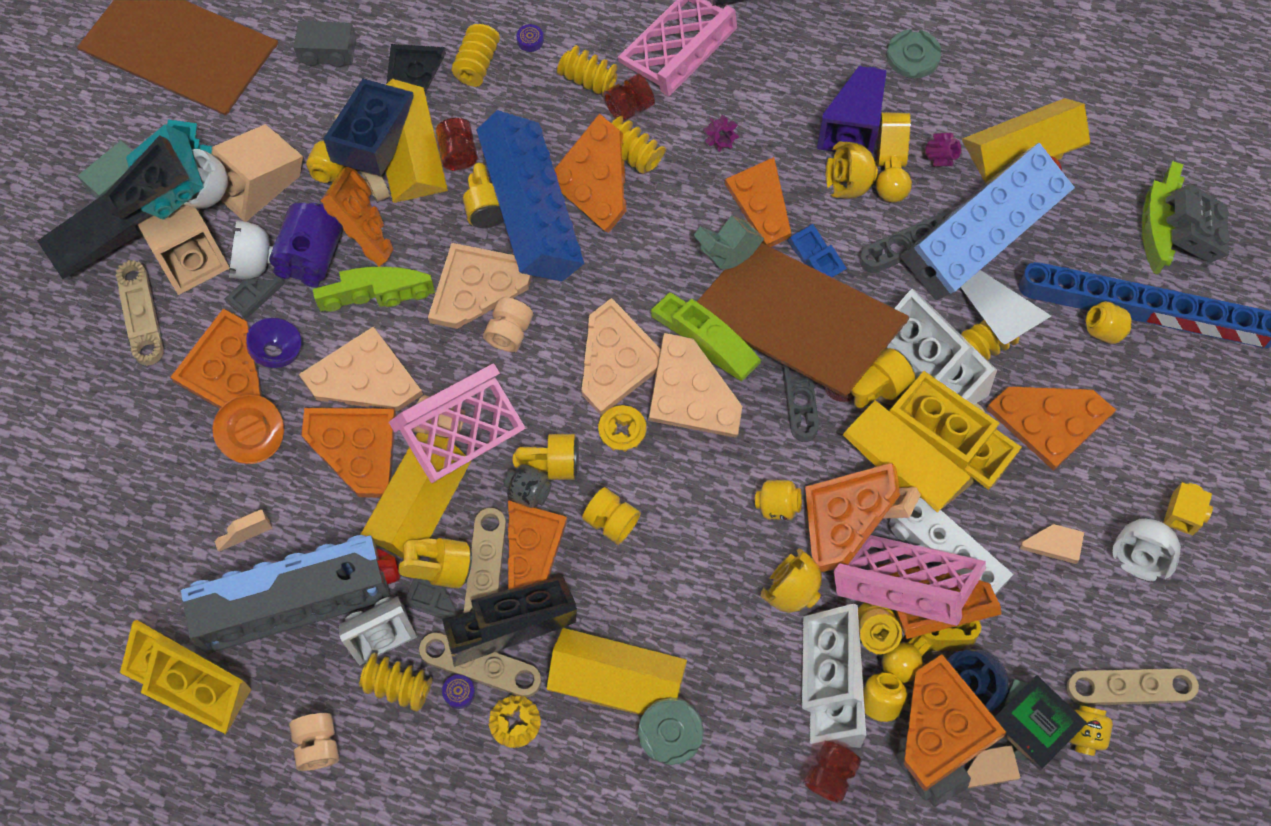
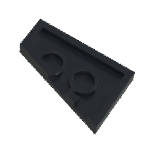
[386,44,446,93]
[103,135,189,219]

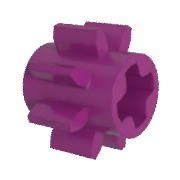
[703,115,739,152]
[926,133,961,167]

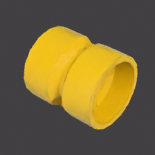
[582,487,641,545]
[858,603,902,654]

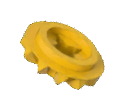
[598,405,646,452]
[488,695,541,748]

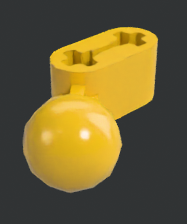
[876,112,912,203]
[882,620,981,683]

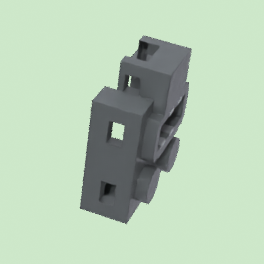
[1166,184,1230,263]

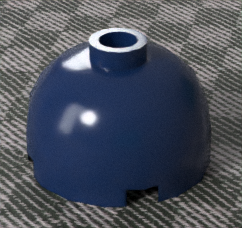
[947,649,1008,712]

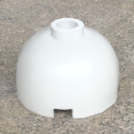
[183,149,228,209]
[229,220,274,279]
[1113,519,1181,581]

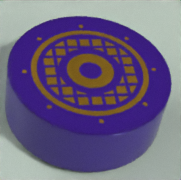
[516,24,544,52]
[442,675,475,709]

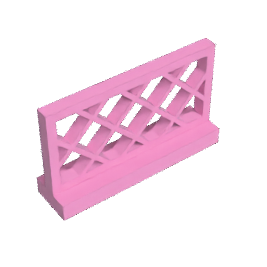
[618,0,737,97]
[389,363,526,483]
[834,535,986,626]

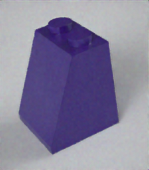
[817,66,887,155]

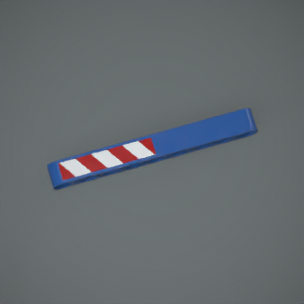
[1018,262,1271,348]

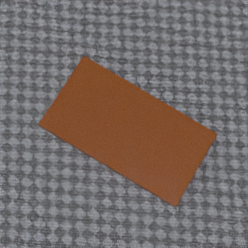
[77,0,278,116]
[697,243,909,398]

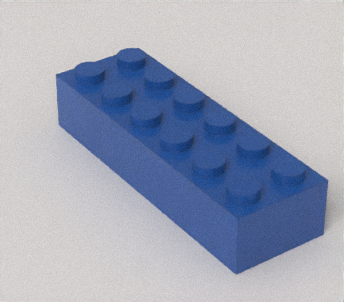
[476,110,585,281]

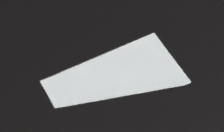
[961,270,1051,344]

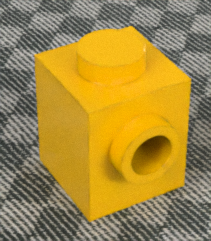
[1163,482,1213,536]

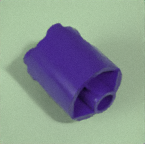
[269,202,343,287]

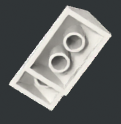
[887,289,997,405]
[802,604,866,748]

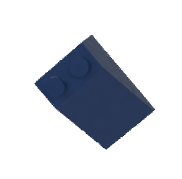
[323,78,414,176]

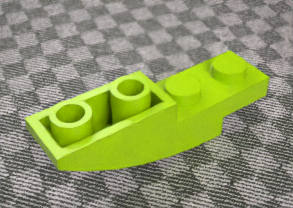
[1142,161,1185,275]
[312,267,435,312]
[651,292,761,382]

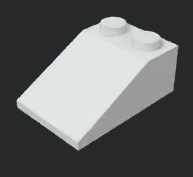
[339,596,417,665]

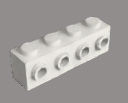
[889,497,1014,595]

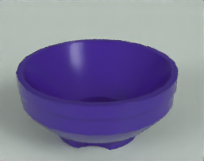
[246,318,302,368]

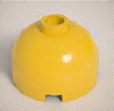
[825,141,878,199]
[760,549,822,613]

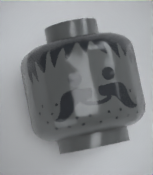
[504,464,552,508]

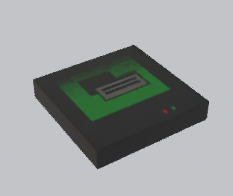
[994,675,1087,770]

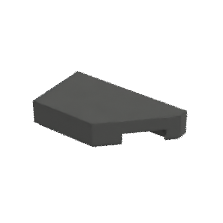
[224,277,285,319]
[403,578,458,619]

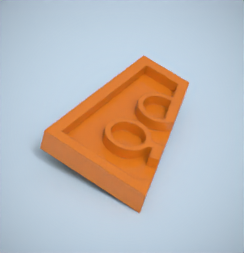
[725,157,791,247]
[508,500,568,590]

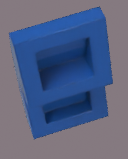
[787,224,847,278]

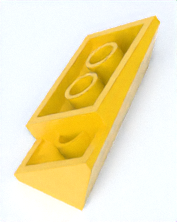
[385,79,448,203]
[962,98,1090,183]
[890,371,1022,490]
[843,400,974,513]
[360,432,471,560]
[120,620,251,734]
[547,628,687,715]

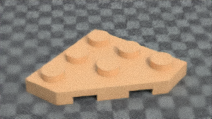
[428,243,532,329]
[582,298,661,416]
[299,327,423,411]
[648,333,743,437]

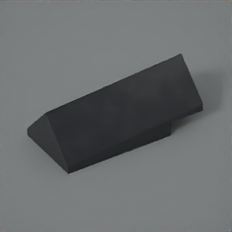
[37,195,153,279]
[442,576,577,667]

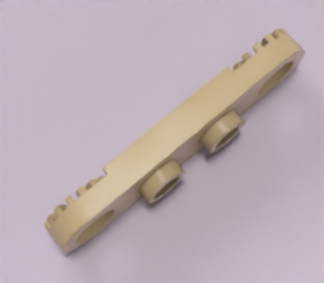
[116,260,164,366]
[464,508,506,613]
[419,633,541,698]
[1066,669,1199,705]

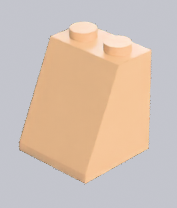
[211,124,303,222]
[137,205,230,295]

